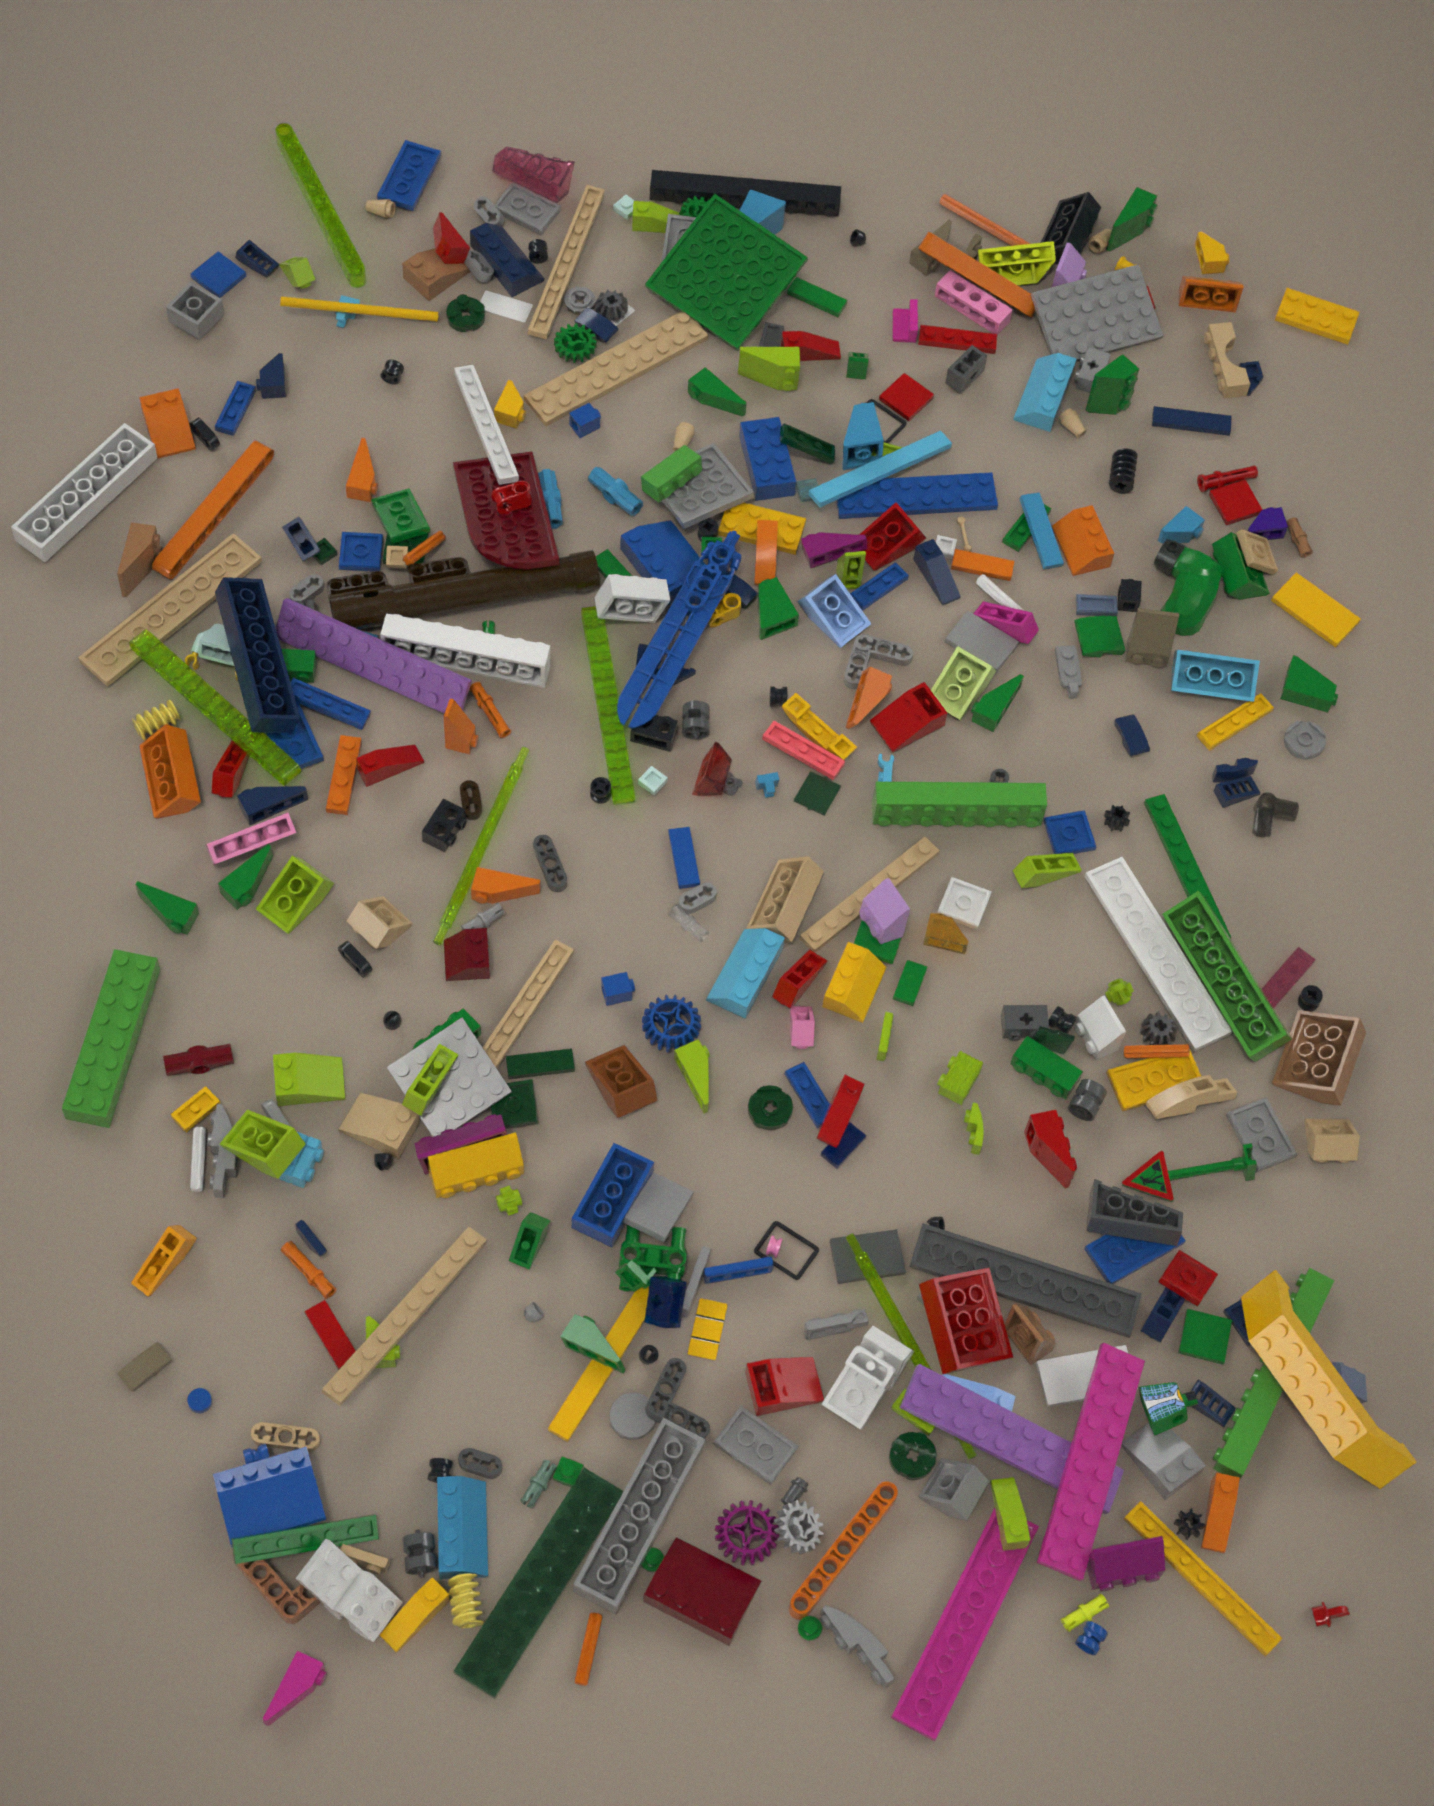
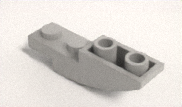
[207,1104,238,1198]
[820,1605,895,1689]

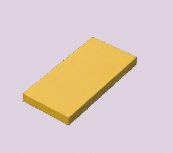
[1271,572,1361,648]
[1106,1051,1201,1112]

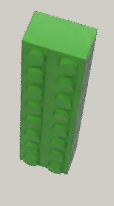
[872,781,1047,827]
[1162,891,1292,1062]
[62,949,160,1128]

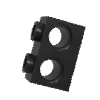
[630,715,678,752]
[422,798,467,852]

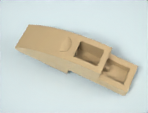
[1146,1075,1237,1119]

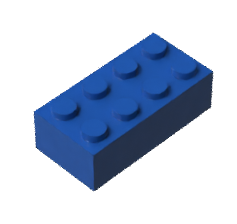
[739,417,796,501]
[571,1143,654,1248]

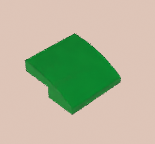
[1074,616,1126,658]
[854,920,902,964]

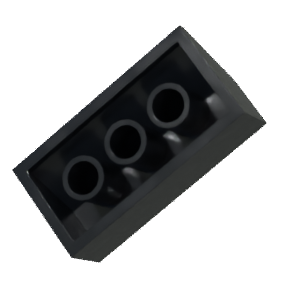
[1041,192,1101,265]

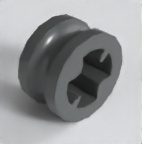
[989,769,1009,783]

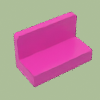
[892,299,918,343]

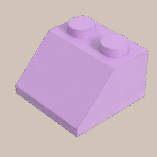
[1052,242,1087,287]
[859,878,910,944]

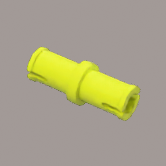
[1060,1594,1109,1632]

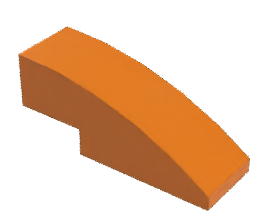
[754,520,778,585]

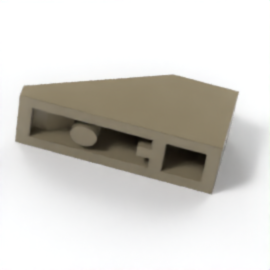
[909,219,952,276]

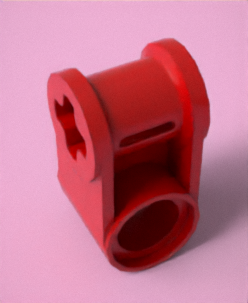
[491,481,532,514]

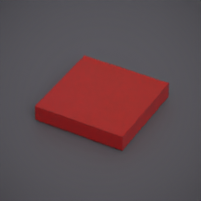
[879,373,934,422]
[1209,479,1263,525]
[1158,1250,1218,1307]

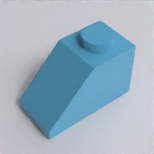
[1158,506,1205,543]

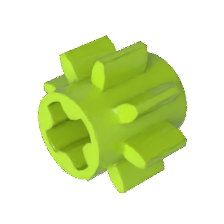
[1105,978,1134,1006]
[495,1185,522,1216]

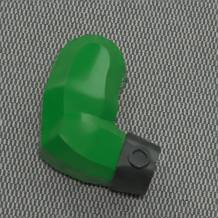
[1154,539,1223,636]

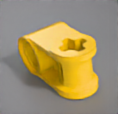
[708,593,741,627]

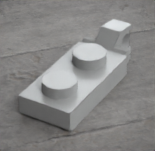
[1055,645,1082,699]
[804,1309,869,1340]

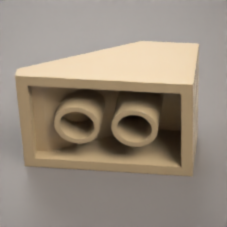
[338,1093,420,1160]

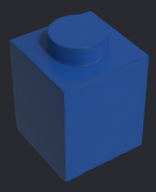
[569,403,601,438]
[601,972,635,1006]

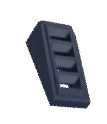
[235,239,279,278]
[1213,776,1261,808]
[1190,1379,1236,1427]

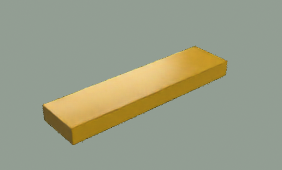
[1197,693,1274,751]

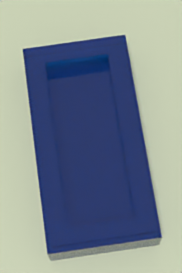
[820,1122,867,1169]

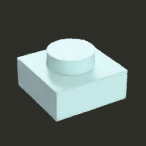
[613,195,635,220]
[638,766,668,796]

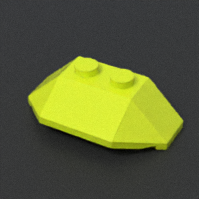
[978,241,1056,285]

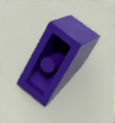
[1247,507,1288,540]

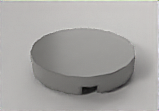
[1284,721,1326,760]
[609,1392,656,1440]

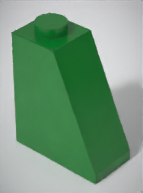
[757,577,799,640]
[1280,655,1338,713]

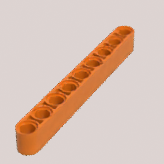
[152,440,274,580]

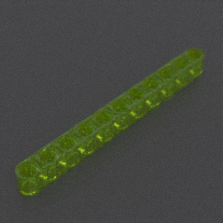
[275,123,366,288]
[581,606,635,805]
[129,629,302,786]

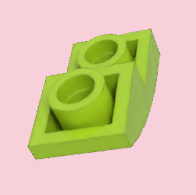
[964,1102,984,1155]

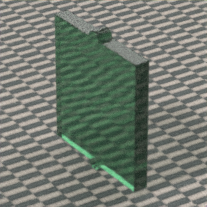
[794,771,841,816]
[1032,1026,1075,1055]

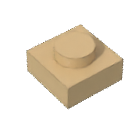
[386,546,408,569]

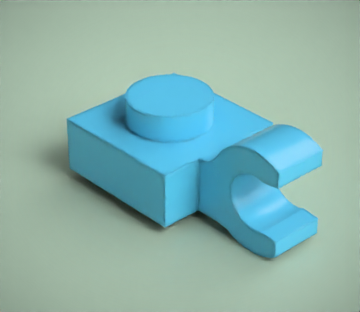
[335,295,360,328]
[877,754,894,782]

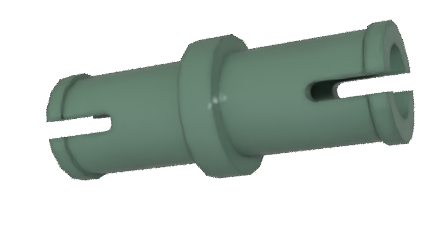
[520,1460,557,1508]

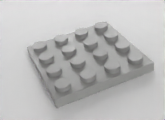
[644,443,754,529]
[387,1018,512,1137]

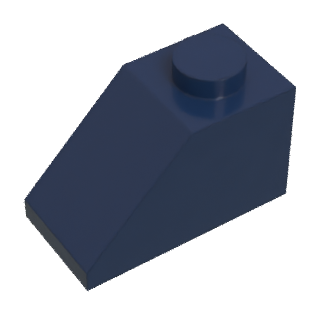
[256,353,286,399]
[282,517,321,562]

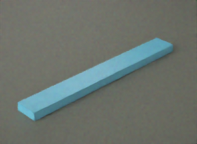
[809,430,952,508]

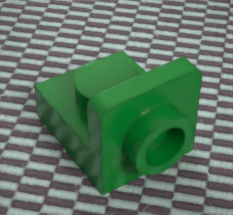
[615,1259,657,1292]

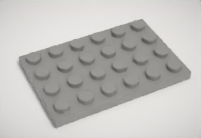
[1031,264,1163,361]

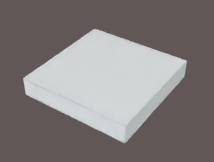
[937,877,992,930]

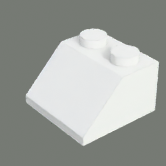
[1074,995,1126,1060]

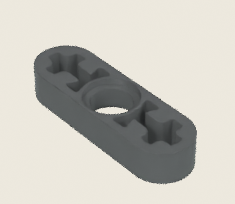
[533,835,567,892]

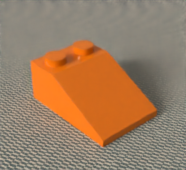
[139,388,196,459]

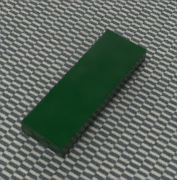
[780,423,835,464]
[506,1048,575,1079]

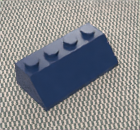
[470,223,545,297]

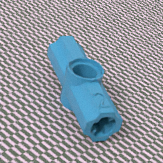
[588,467,643,516]
[538,469,563,529]

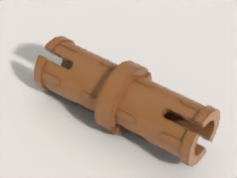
[1286,517,1313,558]

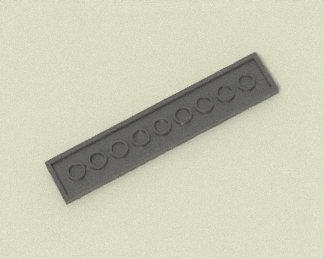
[909,1223,1142,1338]

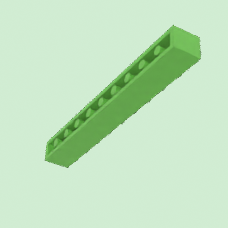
[1213,1268,1335,1479]

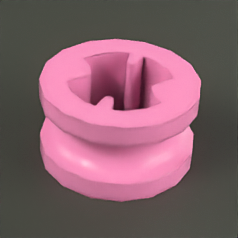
[766,1235,783,1258]

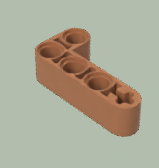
[233,1557,321,1624]

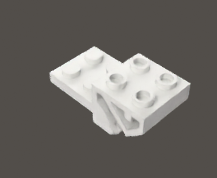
[822,1326,914,1430]
[296,1539,403,1642]

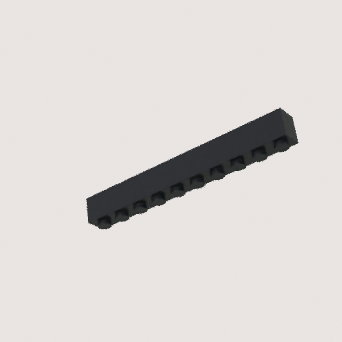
[650,170,841,217]

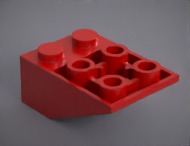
[870,682,947,753]
[1024,1109,1077,1188]
[745,1357,824,1416]

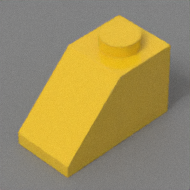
[1194,232,1229,274]
[494,380,526,429]

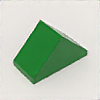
[846,352,869,380]

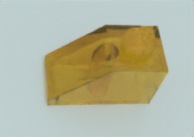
[923,913,969,954]

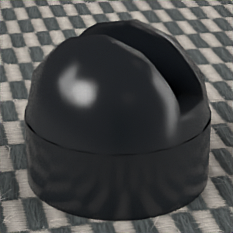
[850,229,866,246]
[383,1010,401,1030]
[374,1153,392,1170]
[927,1216,945,1230]
[639,1345,659,1365]

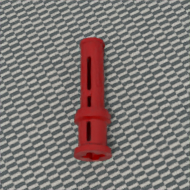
[1197,465,1258,492]

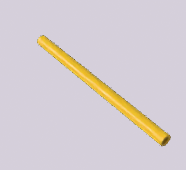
[280,296,438,322]

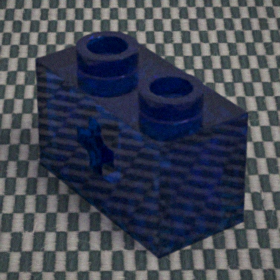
[644,1276,687,1328]

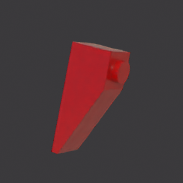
[433,212,470,264]
[781,331,841,361]
[211,740,252,798]
[356,744,424,787]
[772,949,827,1008]
[816,1075,865,1148]

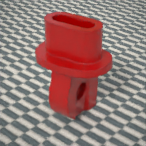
[1312,1602,1350,1628]

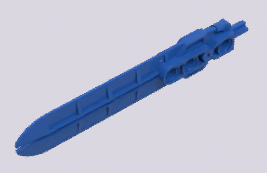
[617,530,741,729]

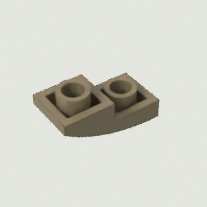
[965,234,982,260]
[117,1342,172,1391]

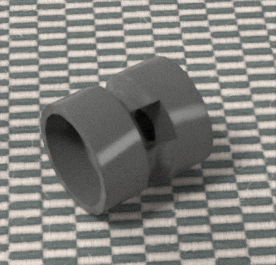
[1068,1079,1107,1121]

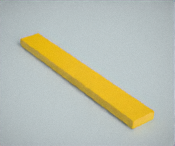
[548,1281,665,1442]
[1124,1501,1283,1657]

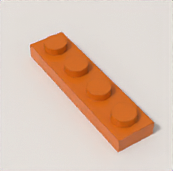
[326,735,362,815]

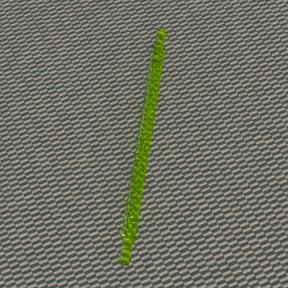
[433,747,529,945]
[846,1233,977,1460]

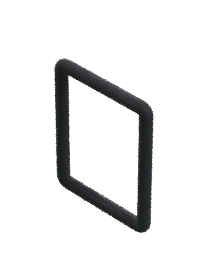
[866,399,907,443]
[754,1221,819,1280]

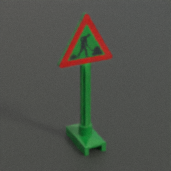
[1122,1143,1257,1202]

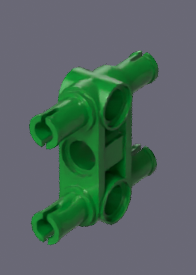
[618,1225,687,1297]

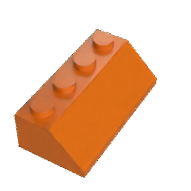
[139,724,201,819]

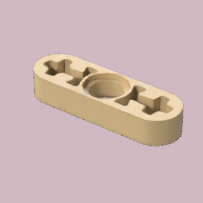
[251,1422,320,1452]

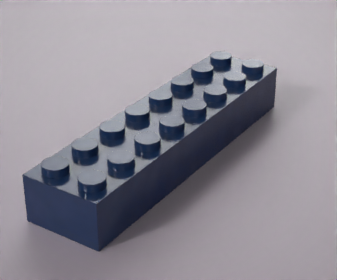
[215,577,300,733]

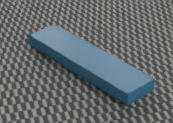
[1019,492,1064,570]

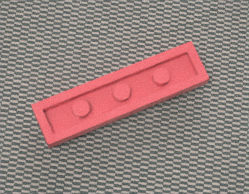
[762,721,845,780]

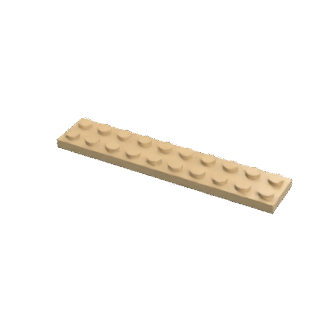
[524,312,708,427]
[78,533,262,687]

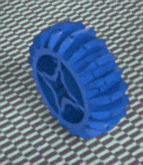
[642,994,701,1053]

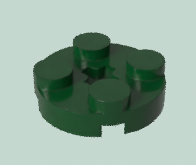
[446,294,485,332]
[748,1085,793,1130]
[889,1432,937,1480]

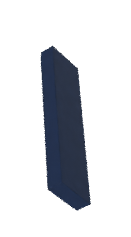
[1152,406,1232,436]

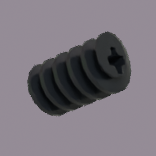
[1109,448,1138,494]

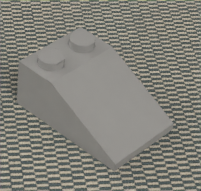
[1121,1423,1206,1500]

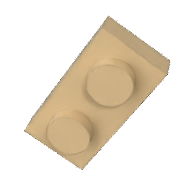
[341,1544,390,1574]

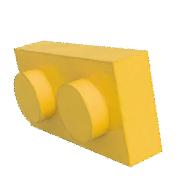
[170,1086,221,1133]

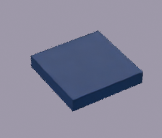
[190,251,246,298]
[339,532,383,571]
[1043,810,1097,854]

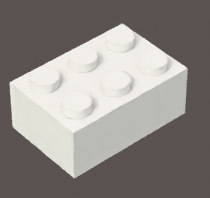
[594,574,670,623]

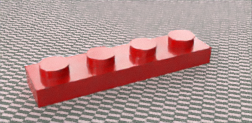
[918,324,997,354]

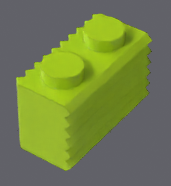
[937,1051,983,1105]

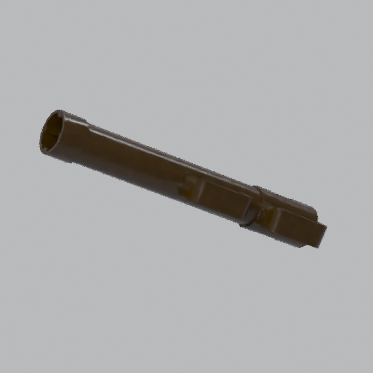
[327,550,600,630]

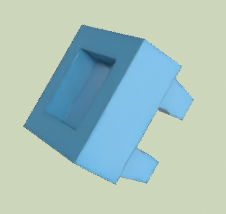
[755,772,779,798]

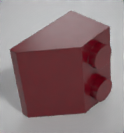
[444,928,490,981]

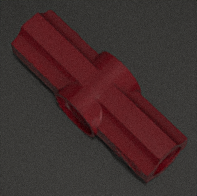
[163,1044,234,1076]

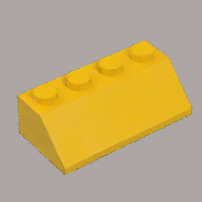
[428,1132,524,1198]

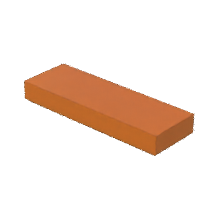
[951,549,1015,581]

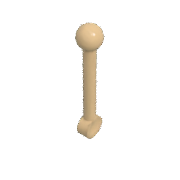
[957,517,972,552]

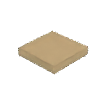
[1236,529,1278,575]

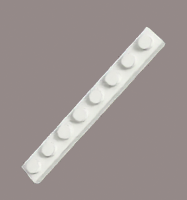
[454,365,519,485]

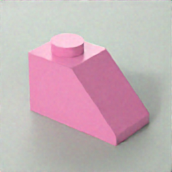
[790,1006,815,1049]

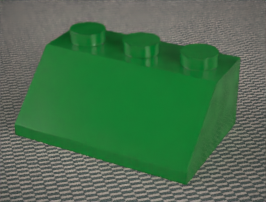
[1085,354,1139,415]
[1212,532,1270,600]

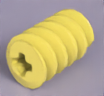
[132,700,180,741]
[448,1574,483,1628]

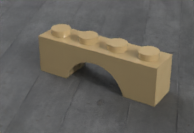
[1204,322,1250,398]

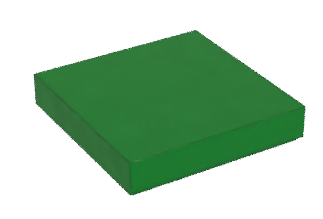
[1178,1308,1232,1365]

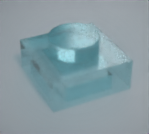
[796,478,818,502]

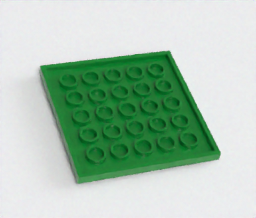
[645,194,808,351]

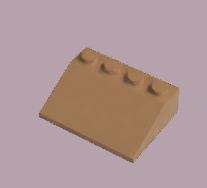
[1272,1010,1366,1106]

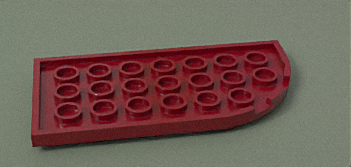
[453,451,560,570]

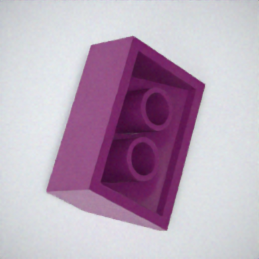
[1087,1536,1165,1592]

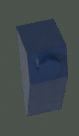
[913,539,961,606]
[237,786,308,825]
[1141,1287,1186,1343]

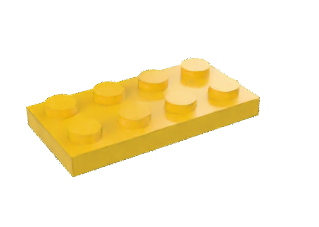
[1275,288,1360,345]
[718,502,806,555]

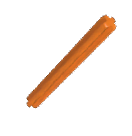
[939,194,1030,246]

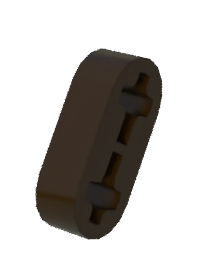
[460,780,482,820]

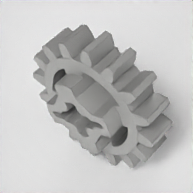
[774,1500,823,1554]

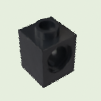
[1117,579,1142,612]

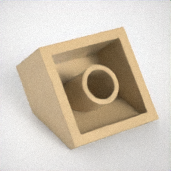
[347,896,413,949]
[1305,1118,1360,1163]

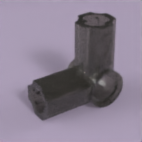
[1252,792,1299,838]

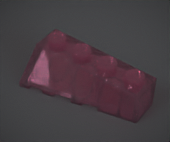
[492,146,575,203]

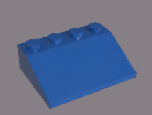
[620,520,705,606]
[213,1446,326,1548]

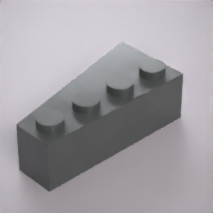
[1087,1179,1183,1246]

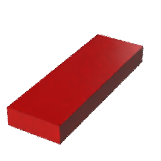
[304,1300,356,1370]

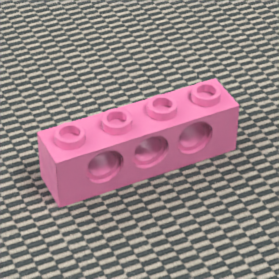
[935,270,1013,335]
[205,813,296,865]

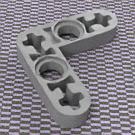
[844,634,913,689]

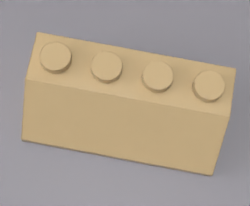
[746,856,824,943]

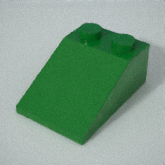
[1107,187,1158,252]

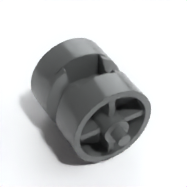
[682,700,710,740]
[402,1529,437,1578]

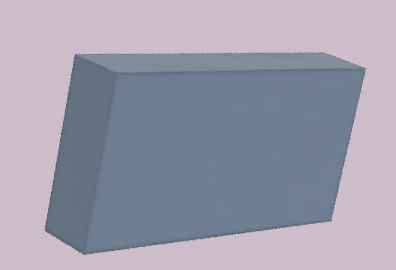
[1076,594,1118,616]

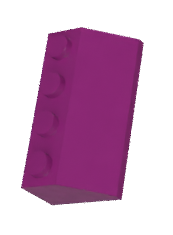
[414,1115,508,1175]

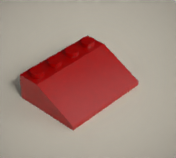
[919,1268,1013,1374]

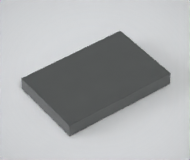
[830,1229,906,1284]

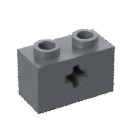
[945,345,987,393]
[1001,1005,1049,1040]

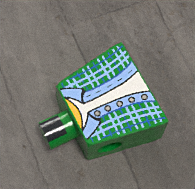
[1139,1382,1198,1436]

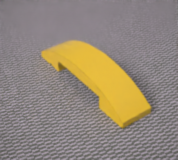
[782,693,857,760]

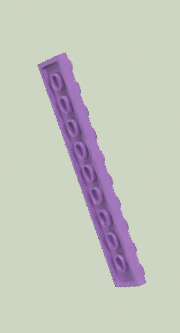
[276,598,472,713]
[900,1364,1124,1514]

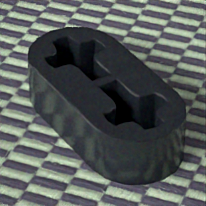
[189,417,220,451]
[338,941,373,978]

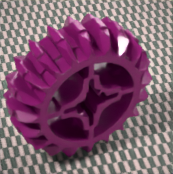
[715,1500,779,1566]

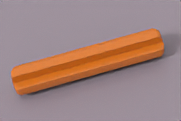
[403,531,446,566]
[1124,1044,1190,1059]
[575,1613,602,1686]

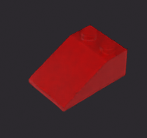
[859,502,927,571]

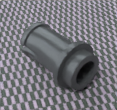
[781,1477,808,1505]

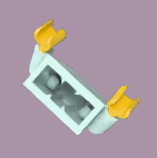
[185,624,238,681]

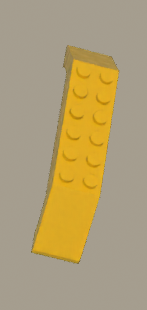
[1241,1270,1417,1489]

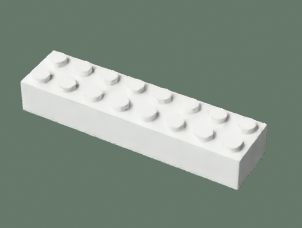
[11,423,157,562]
[380,613,550,688]

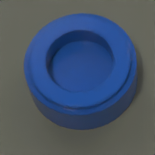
[187,1388,212,1413]

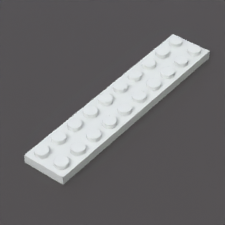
[1084,857,1232,1052]

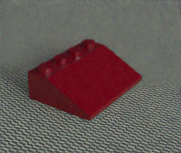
[643,1537,762,1646]

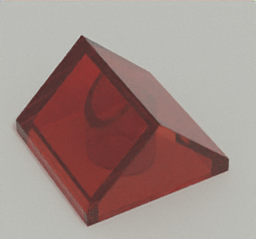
[692,742,732,796]

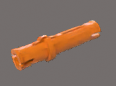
[469,681,511,738]
[281,1241,337,1299]

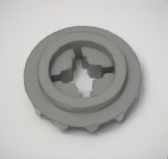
[564,287,595,313]

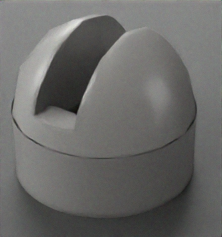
[524,1302,544,1322]

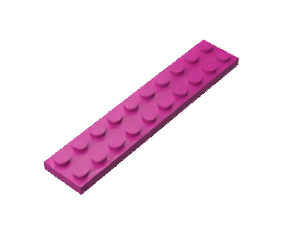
[1037,1343,1145,1581]
[891,1508,1039,1742]

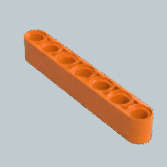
[918,232,1036,318]
[789,1481,898,1620]

